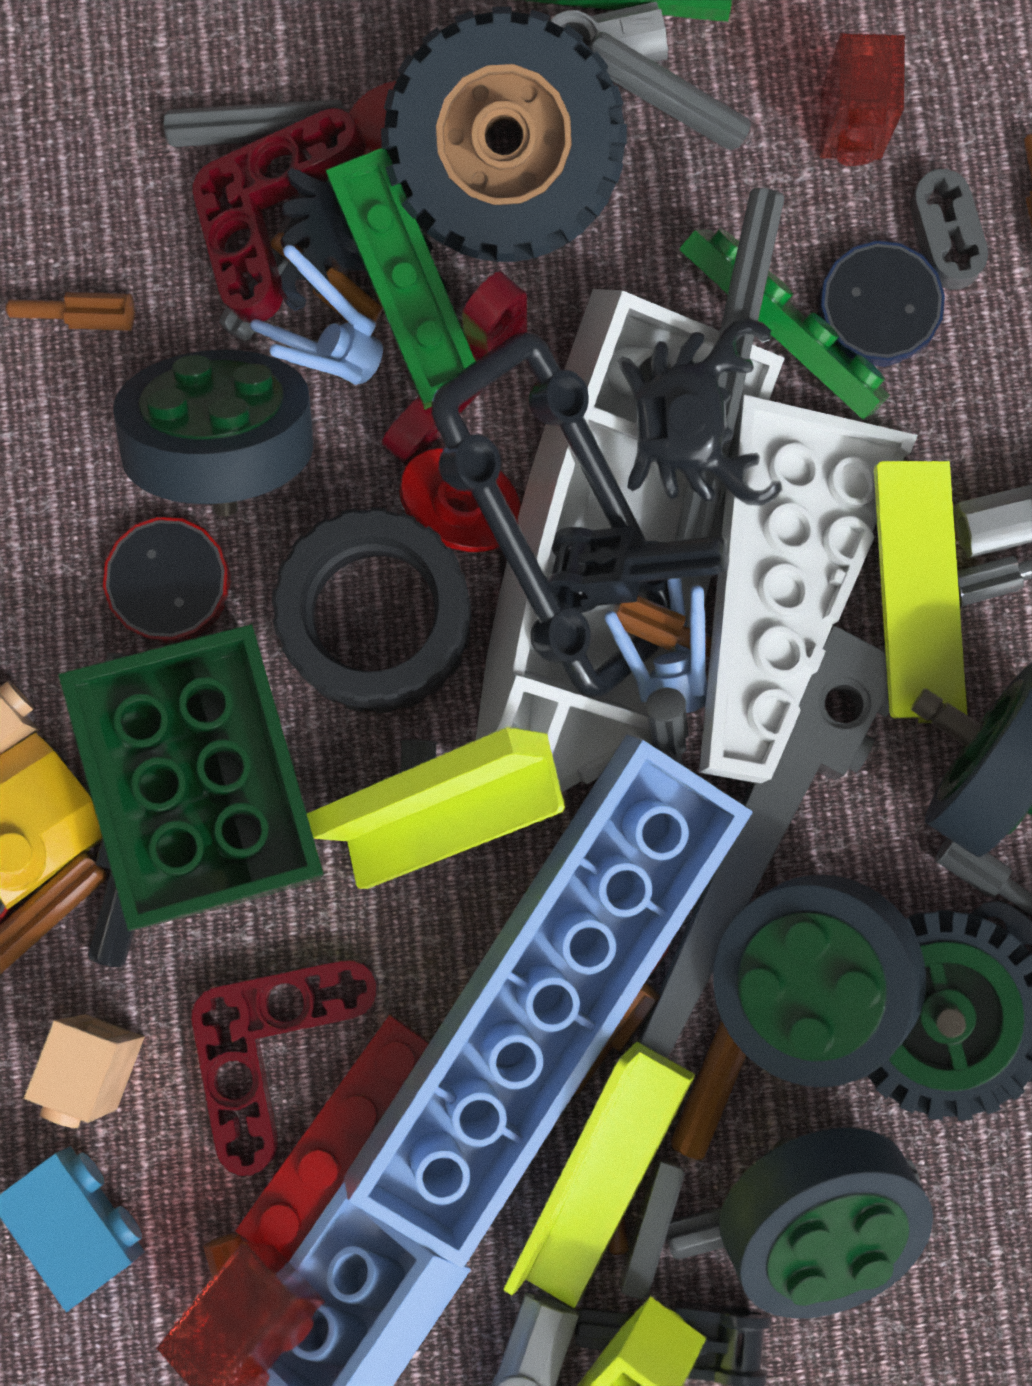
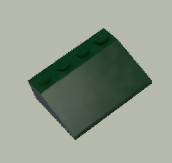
[58,624,324,932]

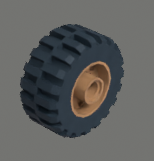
[381,7,627,262]

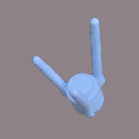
[250,245,383,385]
[604,578,708,713]

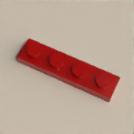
[235,1014,430,1268]

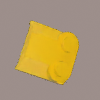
[0,732,103,910]

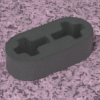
[910,169,988,290]

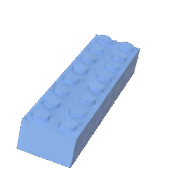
[344,734,753,1269]

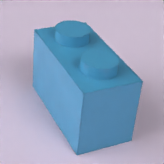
[0,1146,145,1312]

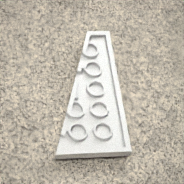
[699,395,918,784]

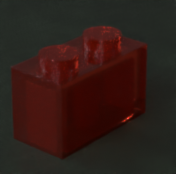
[820,33,905,166]
[156,1241,325,1386]

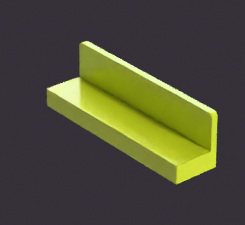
[874,461,967,723]
[307,727,564,889]
[504,1042,695,1309]

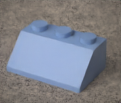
[231,1181,471,1386]

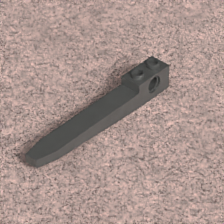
[636,626,889,1058]

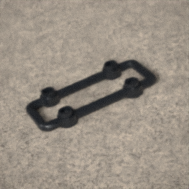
[431,332,670,697]

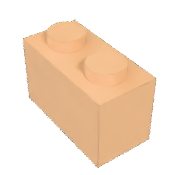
[24,1014,145,1128]

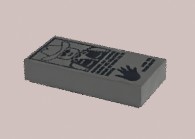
[618,1155,685,1301]

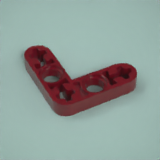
[192,108,366,323]
[382,270,527,466]
[192,960,379,1176]

